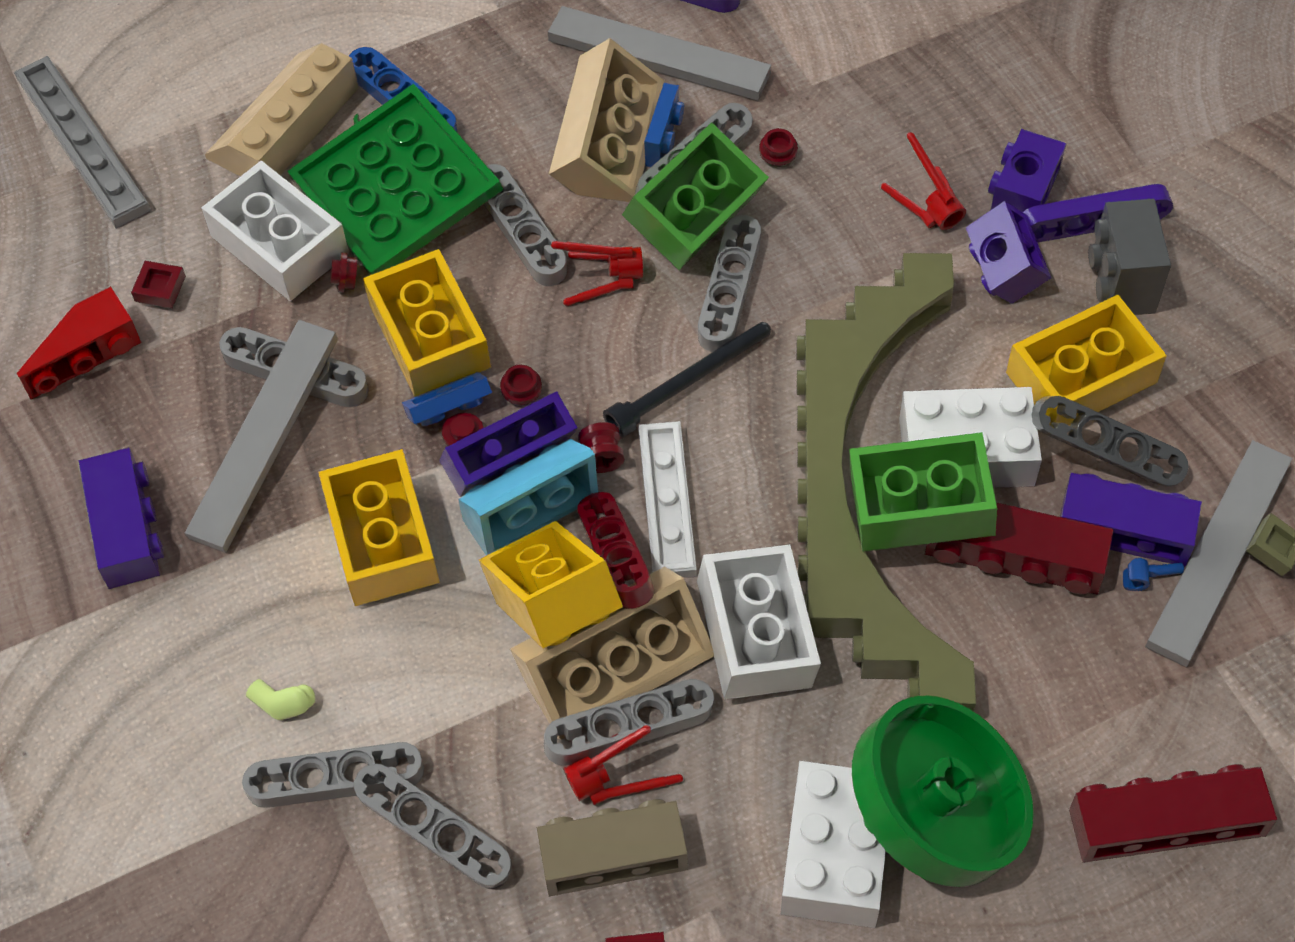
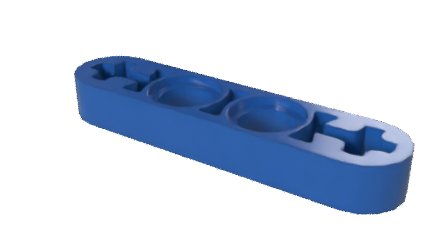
[349,47,458,133]

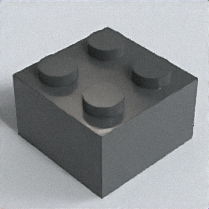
[1088,199,1171,315]

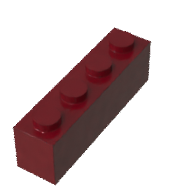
[925,502,1113,595]
[1069,764,1277,863]

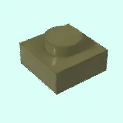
[1246,513,1295,576]

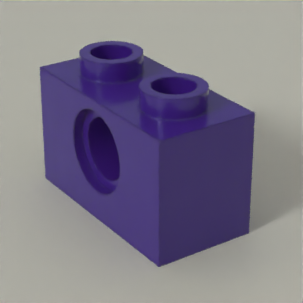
[988,129,1067,212]
[966,201,1052,304]

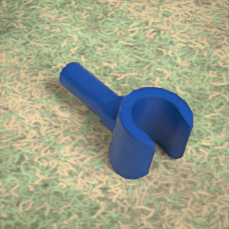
[1123,558,1184,591]

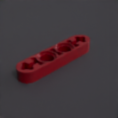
[577,492,655,609]

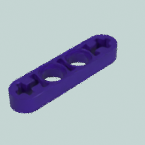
[1023,184,1173,243]

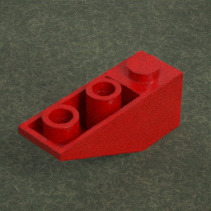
[17,286,142,399]

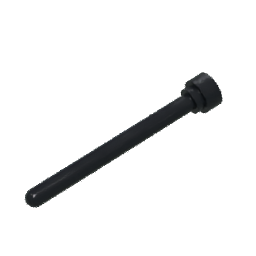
[603,322,771,439]

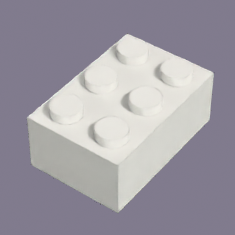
[201,161,349,301]
[899,387,1042,488]
[697,545,821,700]
[780,761,886,928]

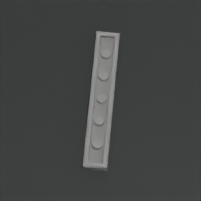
[548,6,771,101]
[14,56,151,229]
[185,320,338,553]
[1145,440,1293,667]

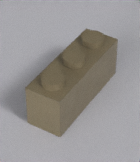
[536,799,688,897]

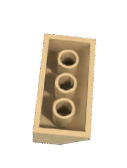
[549,38,664,202]
[205,43,359,177]
[510,567,714,740]

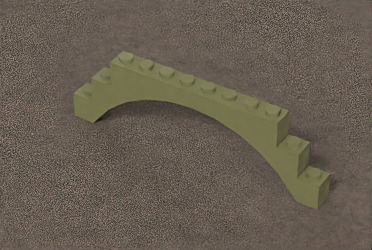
[796,253,976,711]

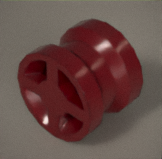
[578,422,625,473]

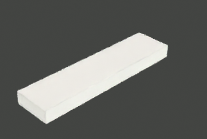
[639,421,697,578]

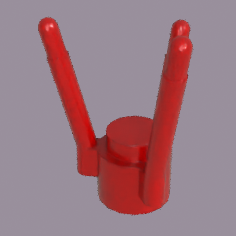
[881,132,966,230]
[551,241,643,306]
[563,725,683,806]

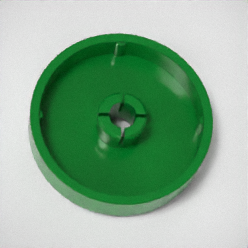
[851,695,1034,887]

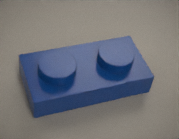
[644,83,685,167]
[402,372,492,426]

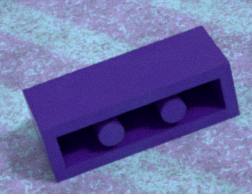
[439,391,578,497]
[78,448,164,589]
[1060,472,1202,567]

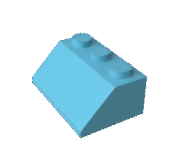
[458,439,598,556]

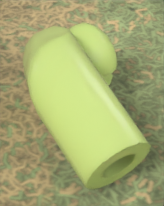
[246,679,315,720]

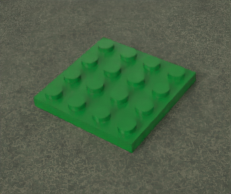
[287,83,503,275]

